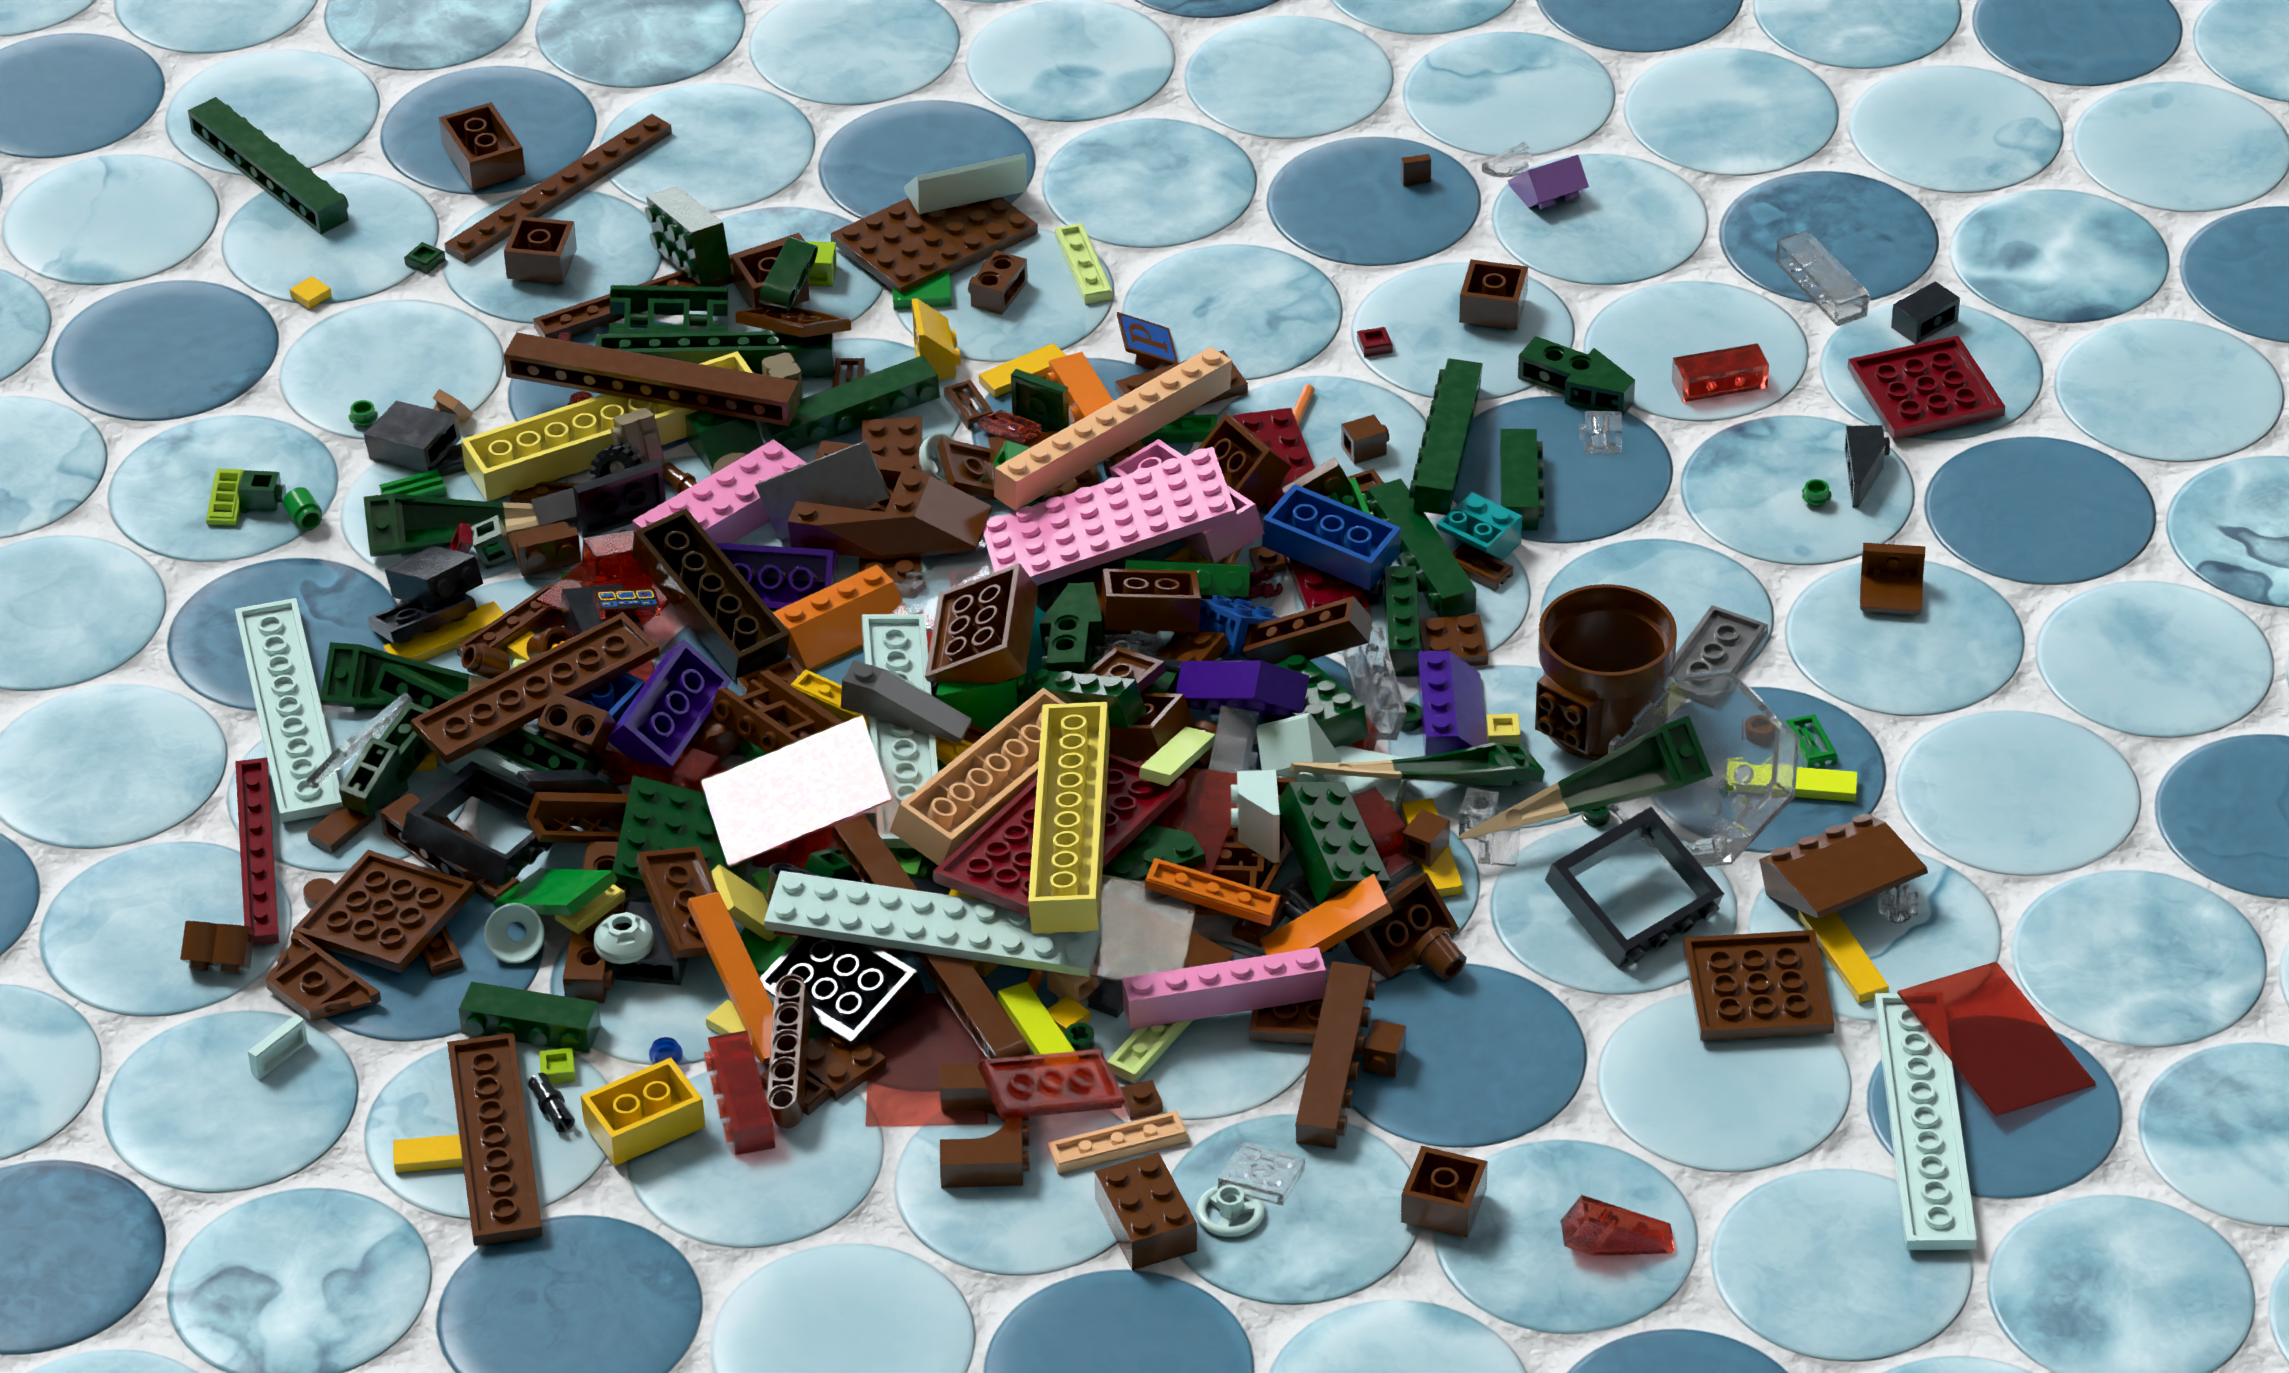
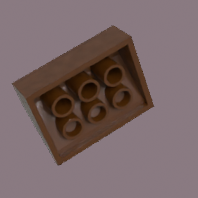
[925,563,1039,683]
[1759,814,1928,918]

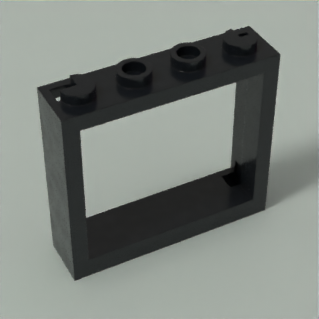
[401,761,558,886]
[1545,807,1725,968]

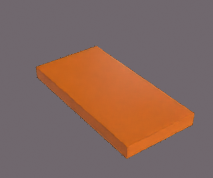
[1260,874,1393,955]

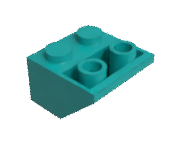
[1436,492,1522,560]

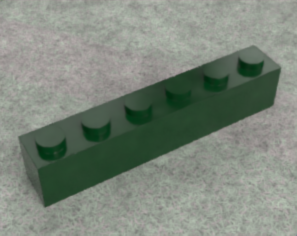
[761,355,940,452]
[1367,478,1476,618]

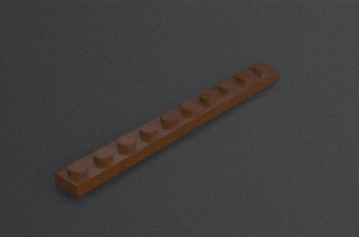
[445,114,672,264]
[533,233,806,340]

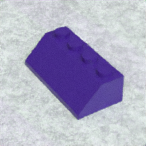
[716,543,839,609]
[606,640,732,768]
[1417,651,1487,756]

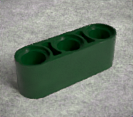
[759,237,818,312]

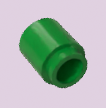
[283,487,322,530]

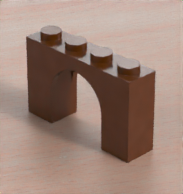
[940,1062,1030,1188]

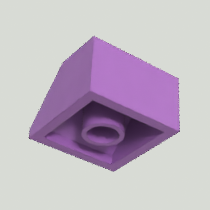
[1508,155,1589,210]

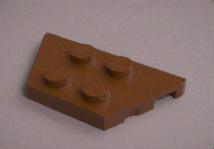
[266,931,381,1021]

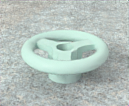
[1196,1184,1265,1237]

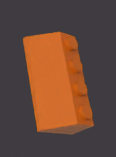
[773,565,909,672]

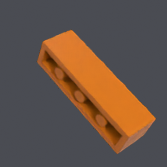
[1046,352,1114,424]

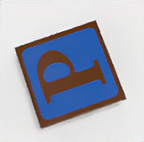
[1116,312,1178,370]

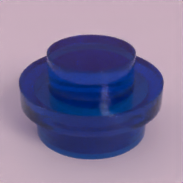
[649,1037,683,1065]

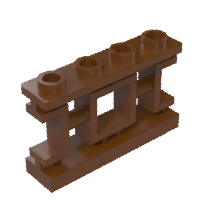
[711,670,860,777]

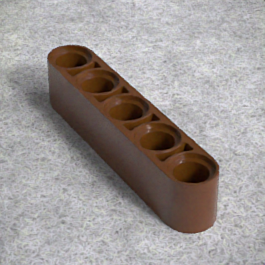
[767,974,811,1129]

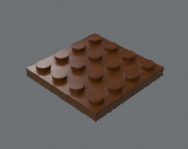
[292,850,476,973]
[1683,930,1835,1041]

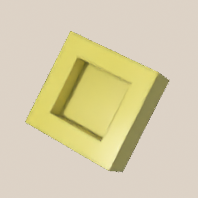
[1486,713,1520,744]

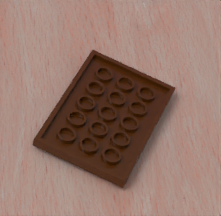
[831,197,1038,294]

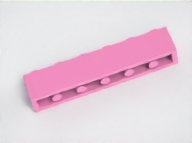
[1122,947,1326,1030]

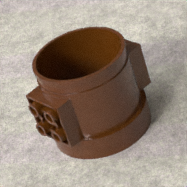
[1535,584,1677,761]

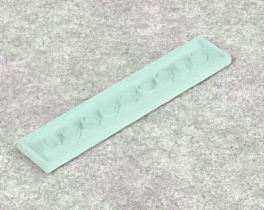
[235,598,344,823]
[861,614,938,848]
[764,871,1103,977]
[1874,993,1977,1250]

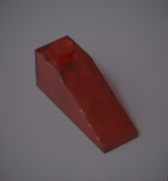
[1560,1194,1675,1256]

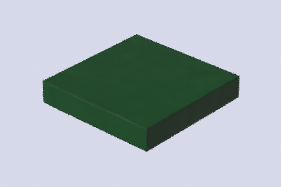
[1011,369,1069,432]

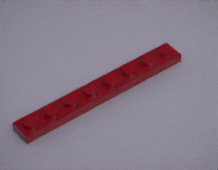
[235,757,279,946]

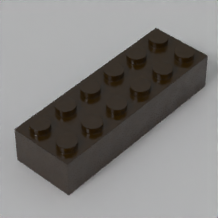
[632,508,790,681]

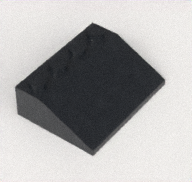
[760,935,926,1045]

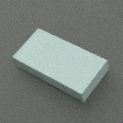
[248,1014,308,1080]

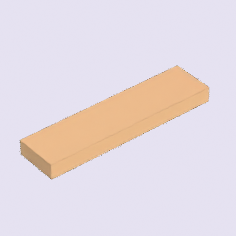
[1047,1110,1188,1174]

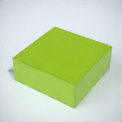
[539,1048,576,1083]

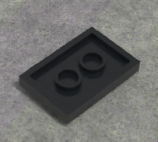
[573,459,666,539]
[367,593,477,644]

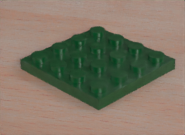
[612,775,759,889]

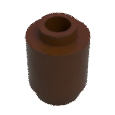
[461,643,510,679]

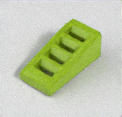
[206,468,244,526]

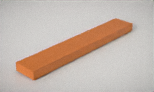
[687,892,774,1065]

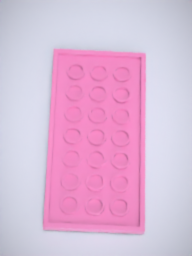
[983,447,1238,586]

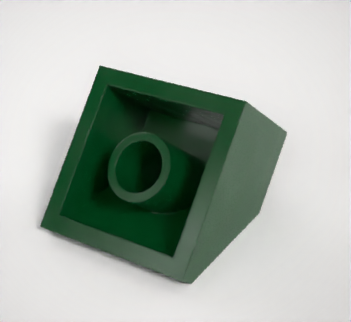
[685,411,764,473]

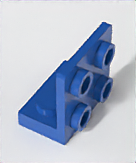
[1199,595,1280,654]

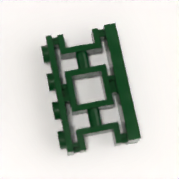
[609,285,728,334]

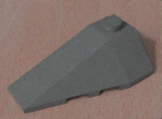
[841,660,972,744]

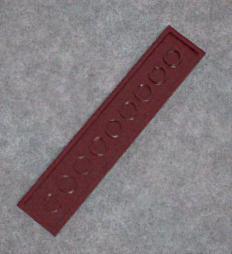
[1233,408,1371,615]

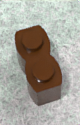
[180,921,255,974]

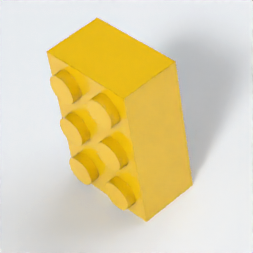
[580,1057,705,1166]

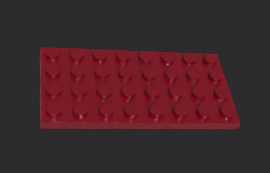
[933,753,1186,917]

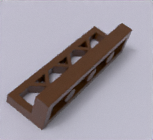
[526,792,628,843]

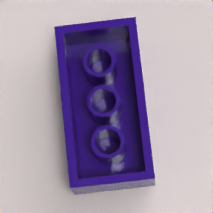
[1176,661,1310,718]

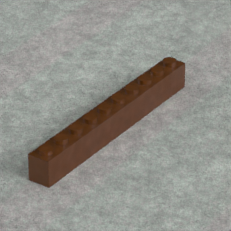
[504,332,800,426]

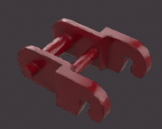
[1245,567,1283,599]

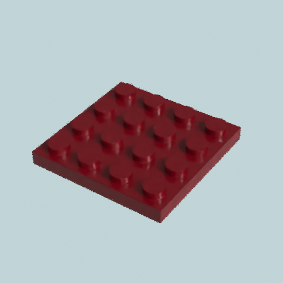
[1847,335,2006,440]

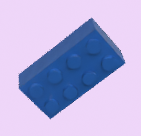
[1262,484,1401,591]

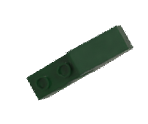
[1518,336,1635,416]
[1039,582,1105,674]
[339,702,432,816]

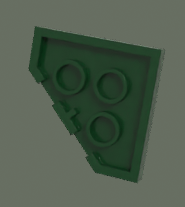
[1102,824,1206,895]

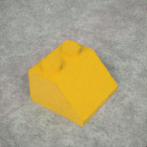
[912,298,961,380]

